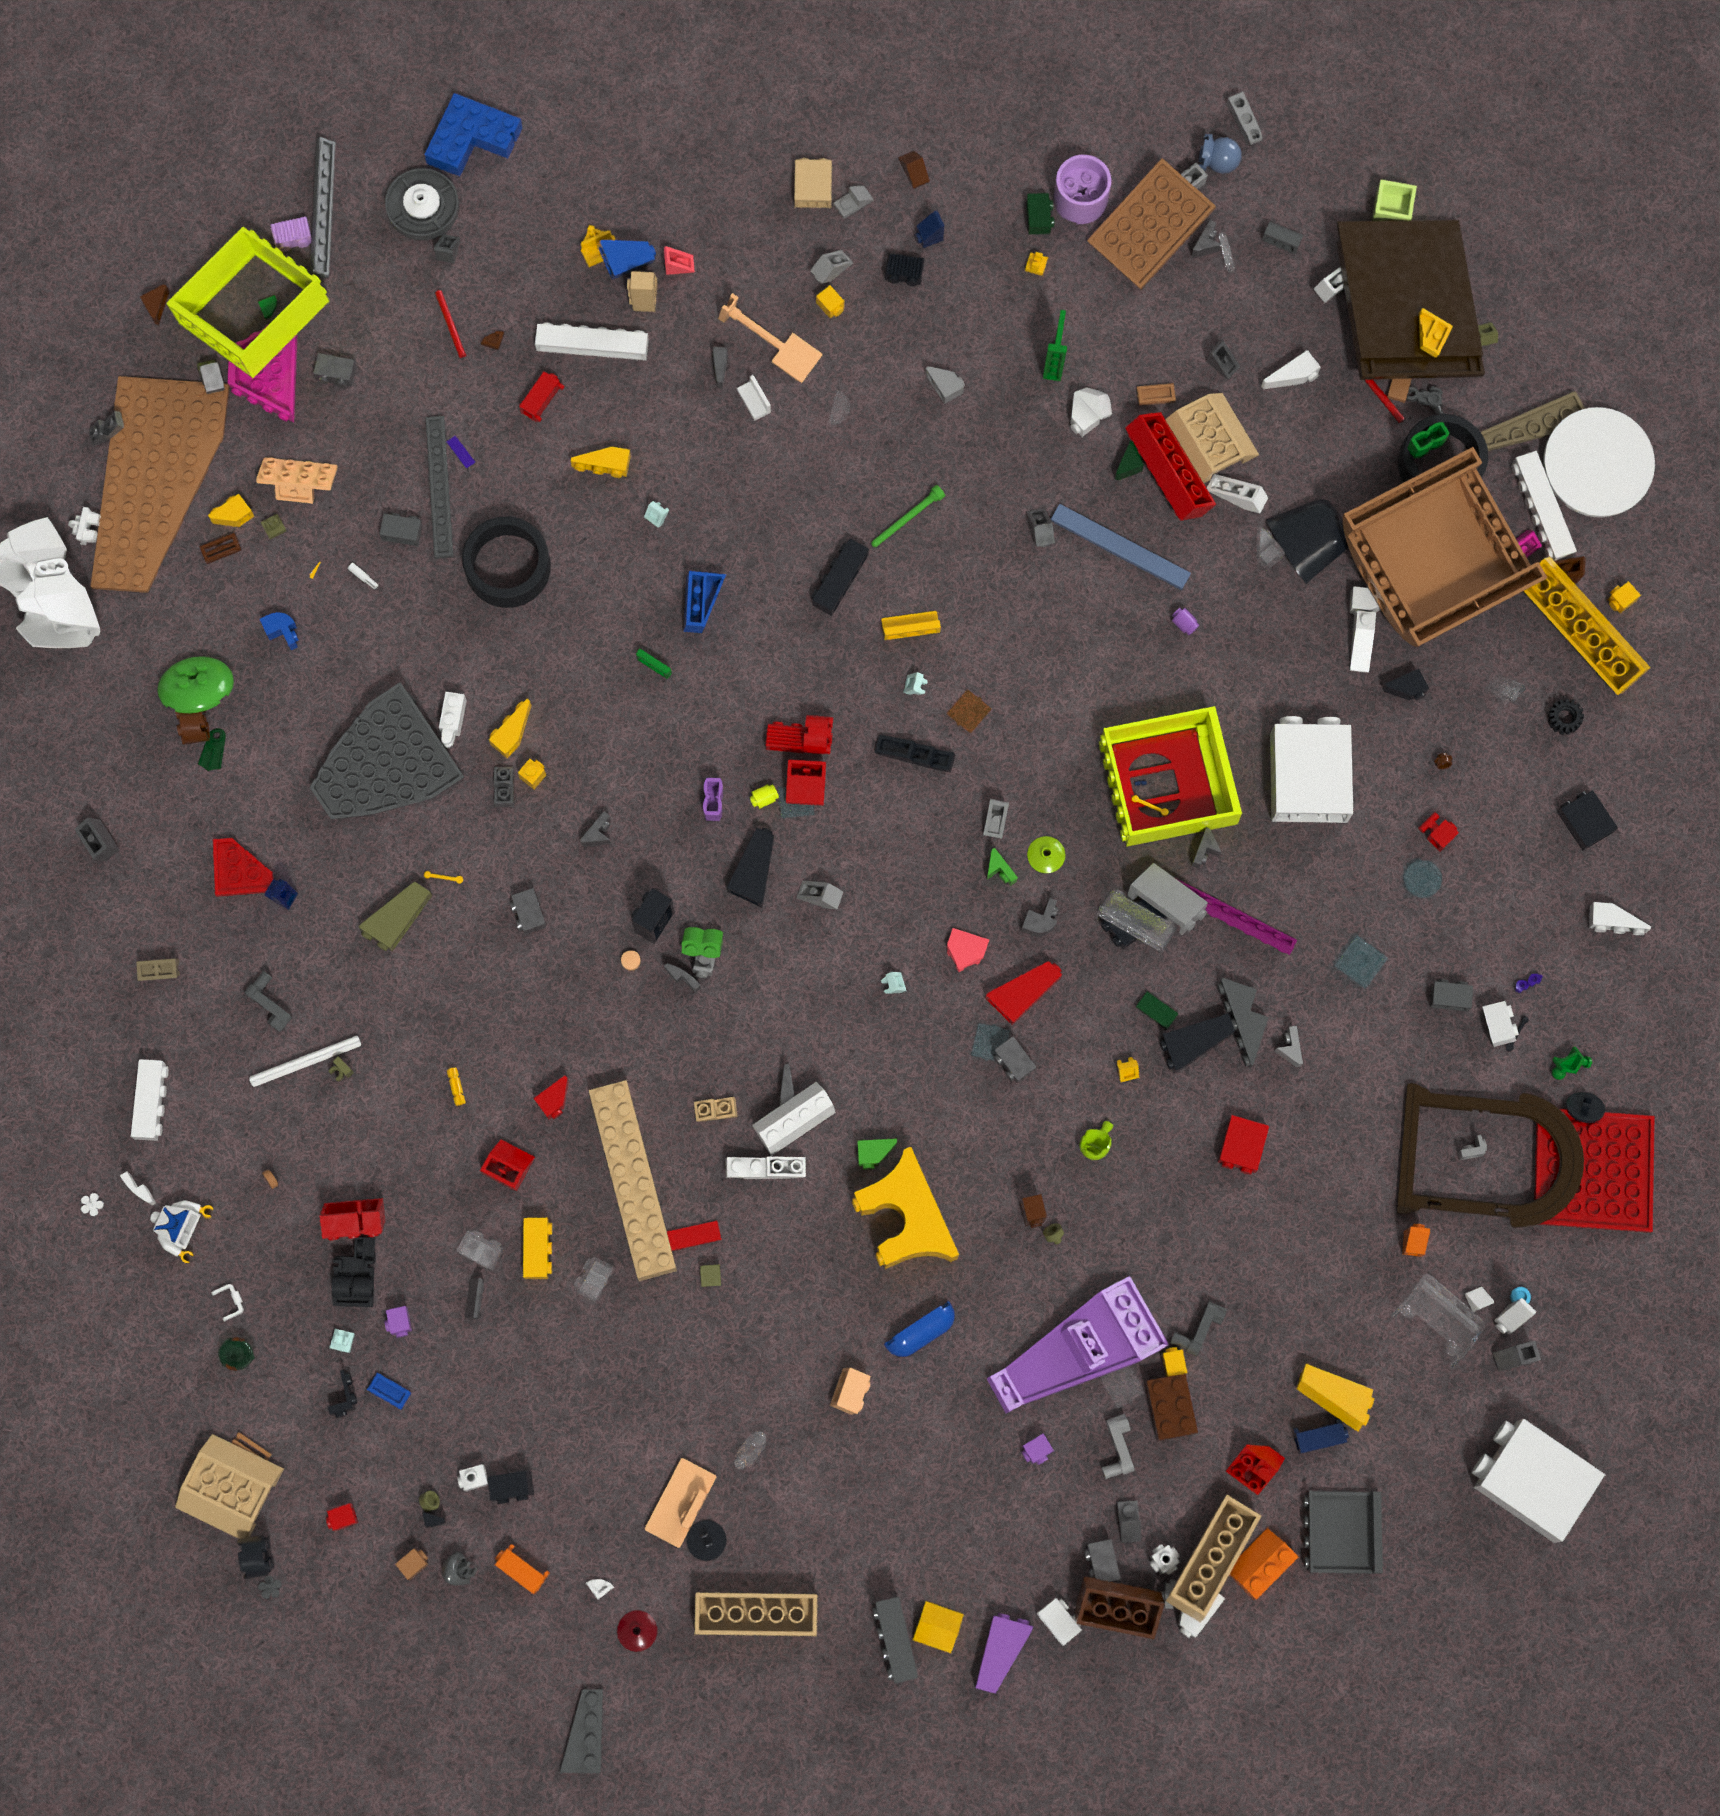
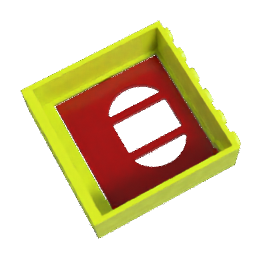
[1099,706,1242,847]

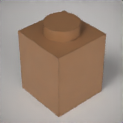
[395,1548,429,1580]

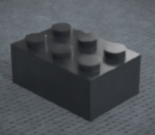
[631,888,675,944]

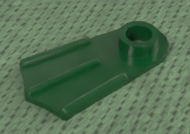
[198,728,226,771]

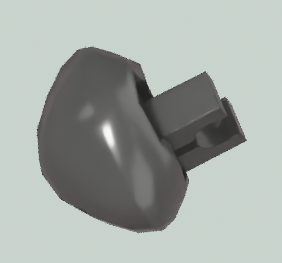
[441,1552,478,1585]

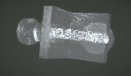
[734,1431,767,1470]

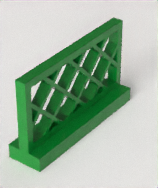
[1043,310,1067,381]

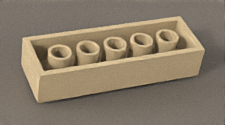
[1166,1495,1261,1623]
[695,1593,817,1636]

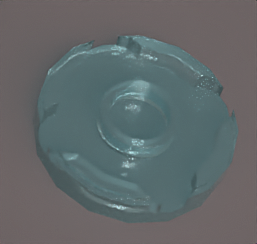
[1403,860,1442,898]

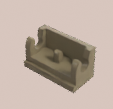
[136,959,180,981]

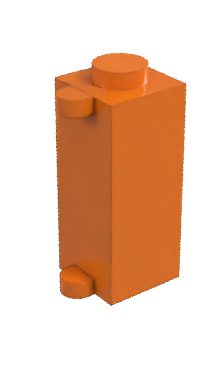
[495,1544,550,1594]

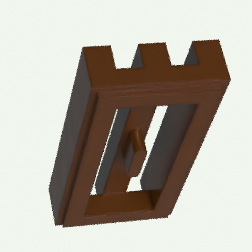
[199,533,242,564]

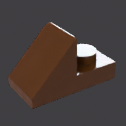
[1555,556,1586,584]

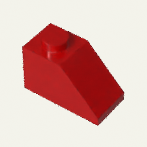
[534,1076,569,1120]

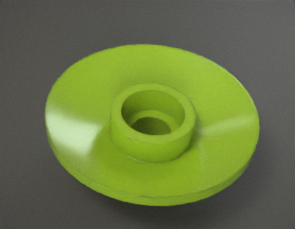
[1027,836,1065,873]

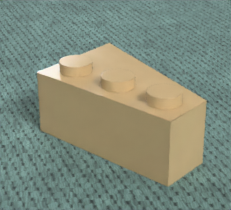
[627,271,657,312]

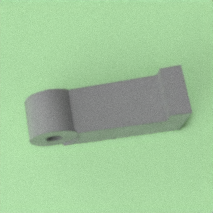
[1226,92,1262,146]

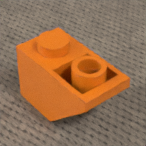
[1402,1224,1430,1257]

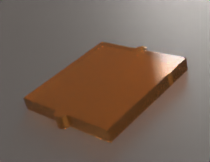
[947,690,992,733]

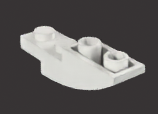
[726,1157,806,1179]

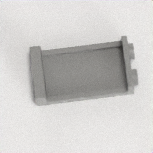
[1127,863,1208,935]

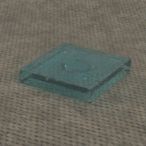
[1334,936,1388,989]

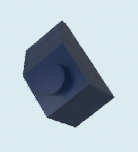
[914,210,944,248]

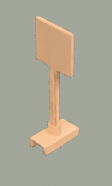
[718,293,823,383]

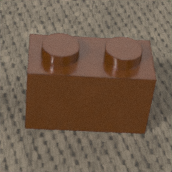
[1020,1194,1047,1228]

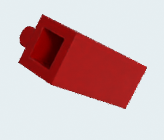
[519,371,565,422]

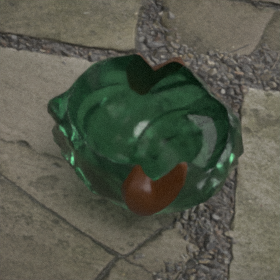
[218,1337,255,1371]

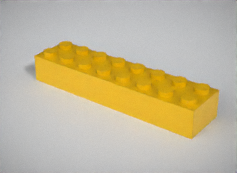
[1524,557,1651,695]

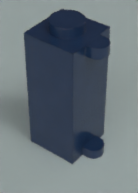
[1293,1418,1349,1454]

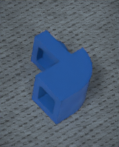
[260,612,299,650]

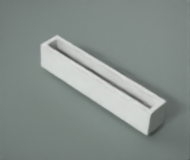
[535,322,649,360]
[1511,451,1577,561]

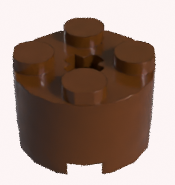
[175,710,210,744]

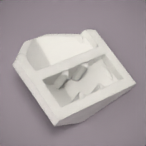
[1076,387,1112,420]

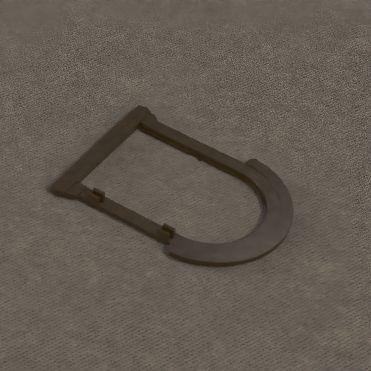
[1397,1083,1584,1228]

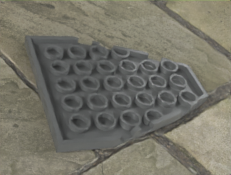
[310,682,465,820]

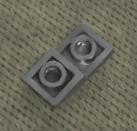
[89,411,124,446]
[494,767,514,808]

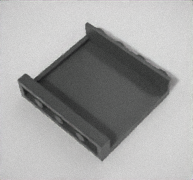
[1303,1490,1383,1574]

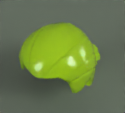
[1079,1121,1113,1160]

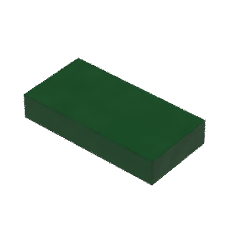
[1136,991,1178,1030]

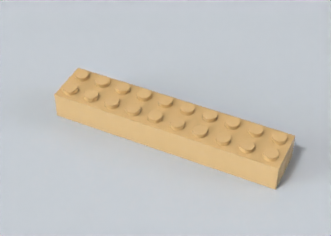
[589,1080,677,1281]

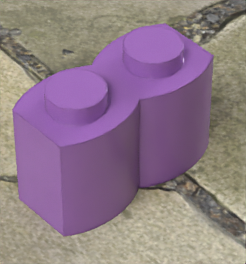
[703,778,723,821]

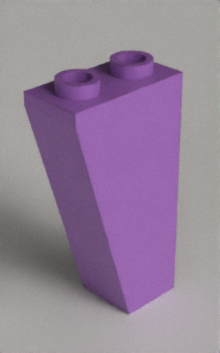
[975,1613,1033,1693]

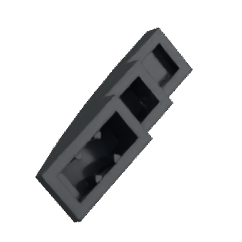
[875,735,956,773]

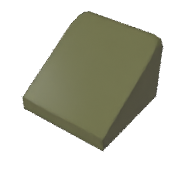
[1478,322,1498,346]
[700,1265,721,1287]

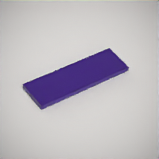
[447,436,475,469]

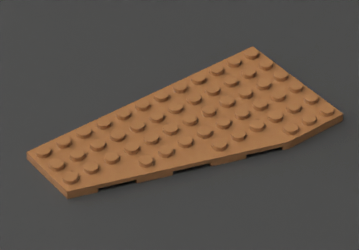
[91,376,230,593]

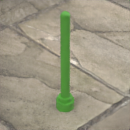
[871,485,945,547]

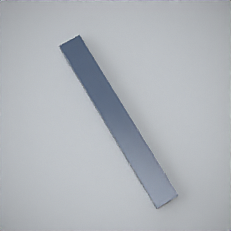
[1051,504,1191,590]

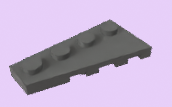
[560,1689,603,1773]

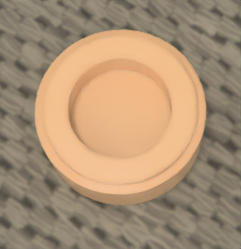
[621,950,641,971]

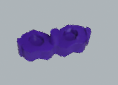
[1515,973,1543,993]

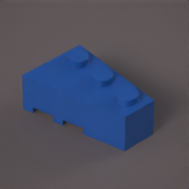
[683,571,726,633]

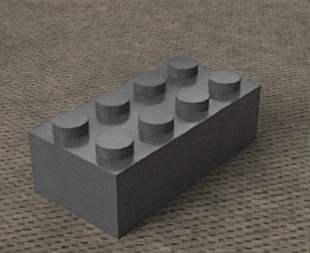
[872,1597,918,1684]

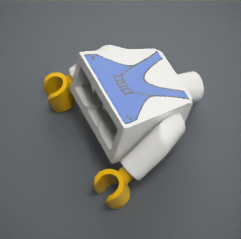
[151,1200,213,1263]

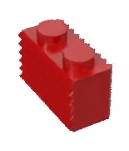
[766,722,806,753]

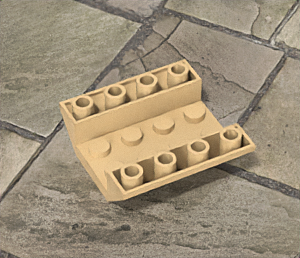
[1165,393,1259,483]
[175,1434,284,1539]

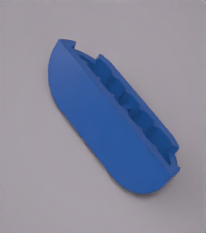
[884,1301,955,1357]

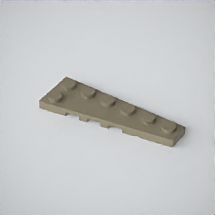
[1481,391,1585,451]

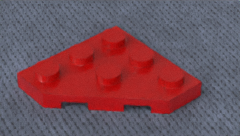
[213,838,274,897]

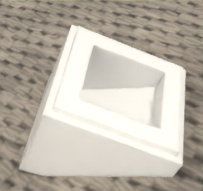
[1465,1287,1494,1312]

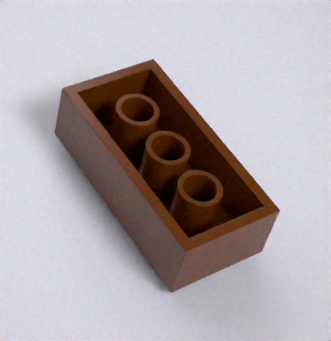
[1074,1576,1165,1639]

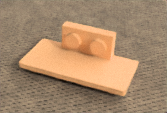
[256,458,337,504]
[645,1458,716,1548]

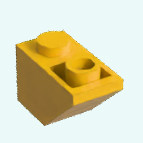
[208,494,254,527]

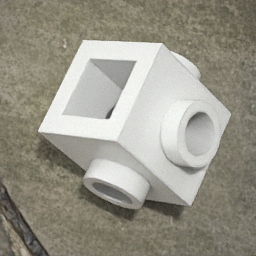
[1150,1544,1180,1575]

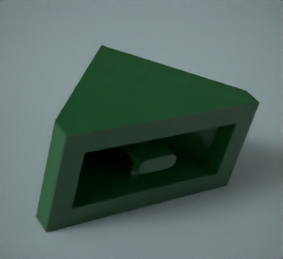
[1115,441,1144,480]

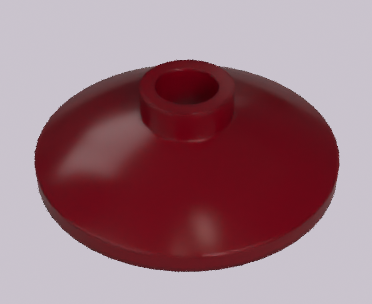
[617,1610,657,1652]

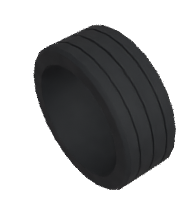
[1398,414,1488,483]
[462,516,551,608]

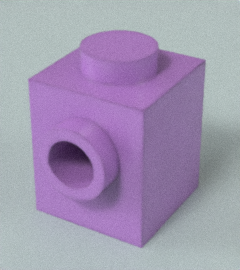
[385,1306,412,1338]
[1021,1434,1054,1465]

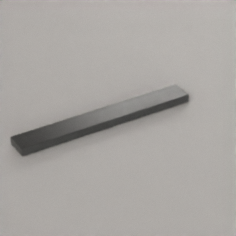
[310,137,335,278]
[425,416,454,559]

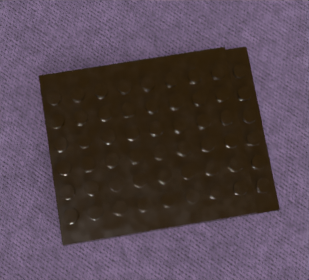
[1337,220,1485,380]

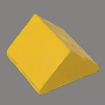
[913,1601,964,1653]

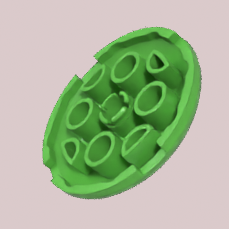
[157,656,234,713]

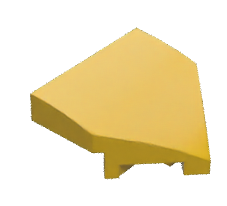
[581,225,616,267]

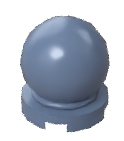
[1198,133,1242,174]

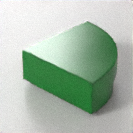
[258,295,277,320]

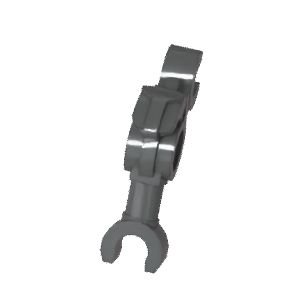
[1406,386,1445,415]

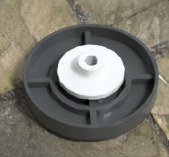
[385,168,459,240]

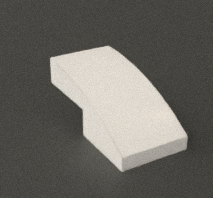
[120,1172,156,1205]

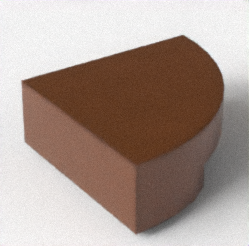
[481,331,505,350]

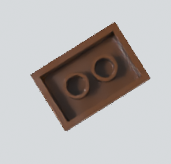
[1145,1373,1198,1442]

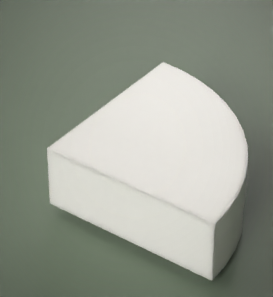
[586,1579,614,1599]

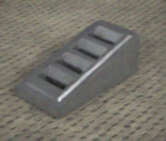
[712,346,728,389]
[780,1064,794,1106]

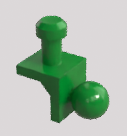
[1552,1047,1592,1080]

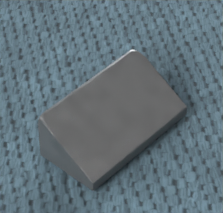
[465,1278,484,1320]

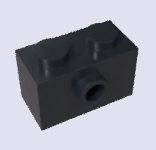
[487,1470,534,1505]

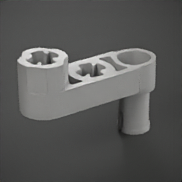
[1102,1414,1135,1479]

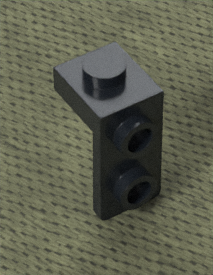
[328,1370,357,1418]

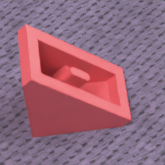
[664,246,695,275]

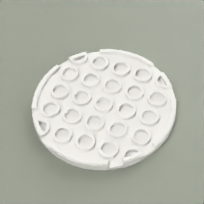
[1543,407,1655,517]

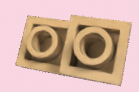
[694,1097,738,1122]

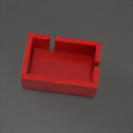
[320,1198,385,1240]

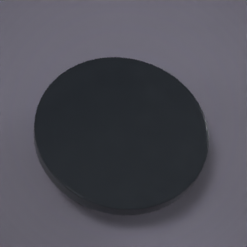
[1566,1092,1605,1123]
[687,1520,727,1561]

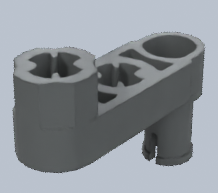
[244,971,293,1033]
[1170,1301,1227,1357]

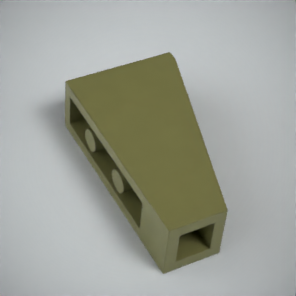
[359,881,432,952]

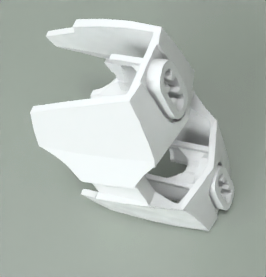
[0,517,100,648]

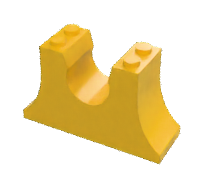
[852,1147,959,1269]

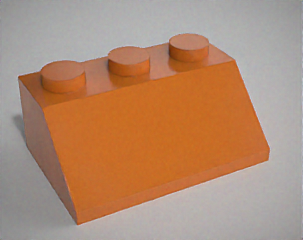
[1229,1528,1298,1600]

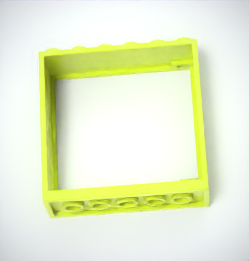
[166,227,329,378]

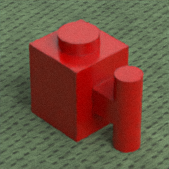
[1418,812,1459,852]

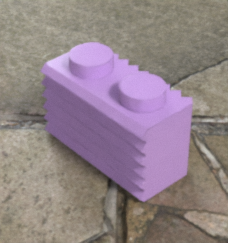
[270,217,312,252]

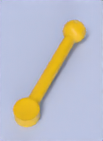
[1132,795,1169,817]
[424,871,463,884]

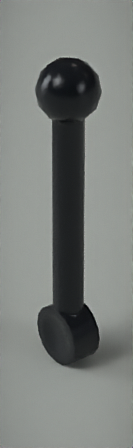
[1506,1016,1529,1052]

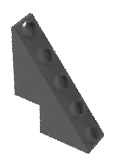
[1217,978,1269,1068]

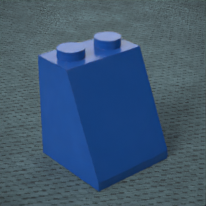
[597,240,656,280]

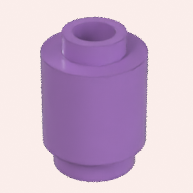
[1172,608,1199,635]

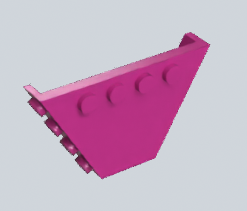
[228,324,297,423]

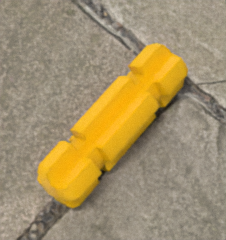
[447,1068,465,1106]

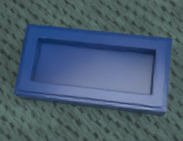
[367,1373,412,1410]

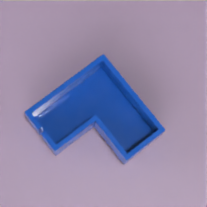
[425,93,522,177]

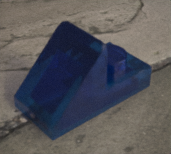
[265,879,298,910]

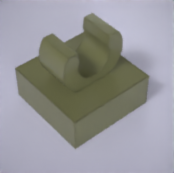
[261,514,286,539]
[329,1056,353,1082]

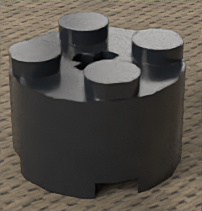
[237,1535,274,1579]

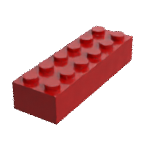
[1125,412,1217,521]

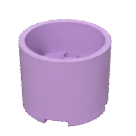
[1053,155,1111,224]

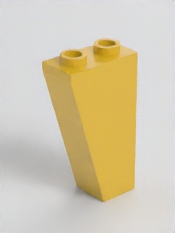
[1296,1364,1374,1432]

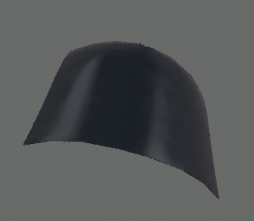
[1266,499,1349,584]

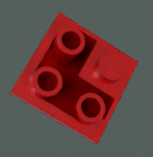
[1226,1445,1285,1495]

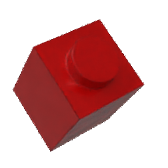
[325,1503,358,1531]

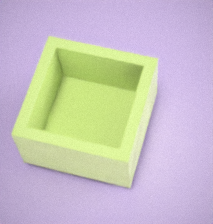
[1372,180,1417,221]

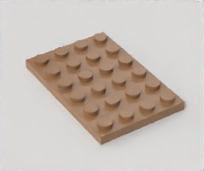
[1087,158,1216,290]

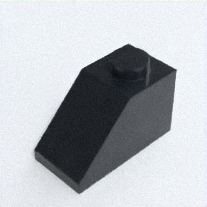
[1382,669,1429,701]

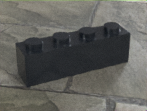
[811,539,869,616]

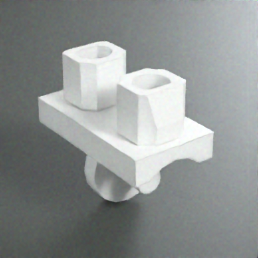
[68,507,101,545]

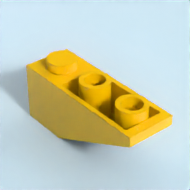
[571,447,631,478]
[489,699,531,758]

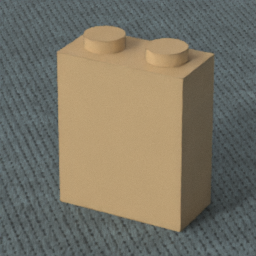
[795,158,832,208]

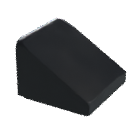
[422,1512,447,1528]

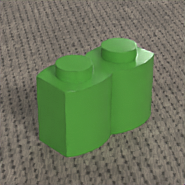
[682,927,723,958]

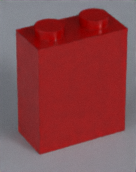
[1218,1115,1269,1175]

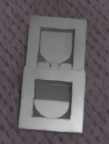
[664,963,701,993]

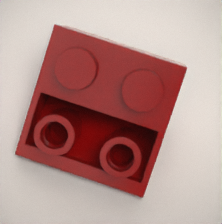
[786,760,826,806]
[480,1139,535,1192]

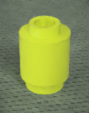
[749,784,779,809]

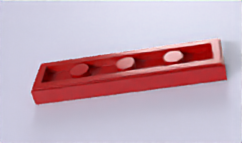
[667,1221,721,1251]

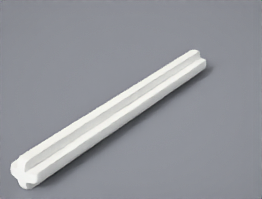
[249,1036,361,1087]

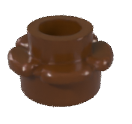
[1434,753,1453,769]

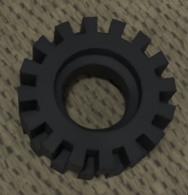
[1548,699,1584,735]

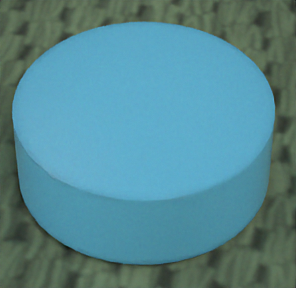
[1510,1287,1531,1303]

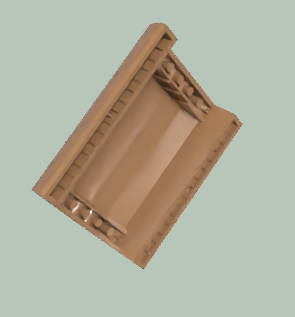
[1343,447,1547,647]

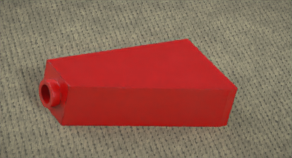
[985,961,1062,1025]

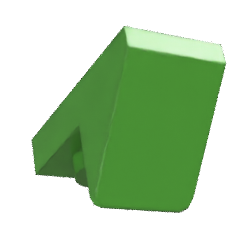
[987,848,1018,886]

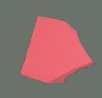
[947,928,989,972]

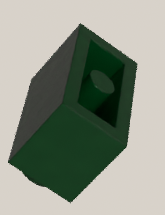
[1026,193,1054,235]

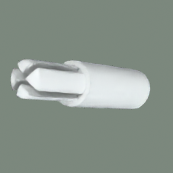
[348,563,378,589]

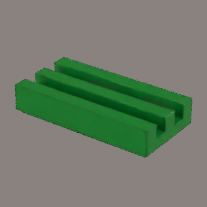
[636,649,672,679]

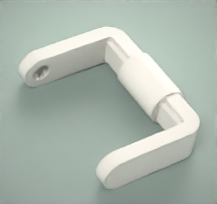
[212,1284,244,1321]

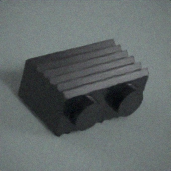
[885,253,925,286]

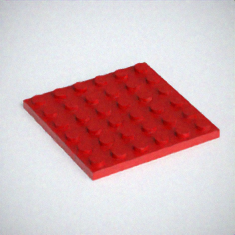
[1534,1109,1655,1233]

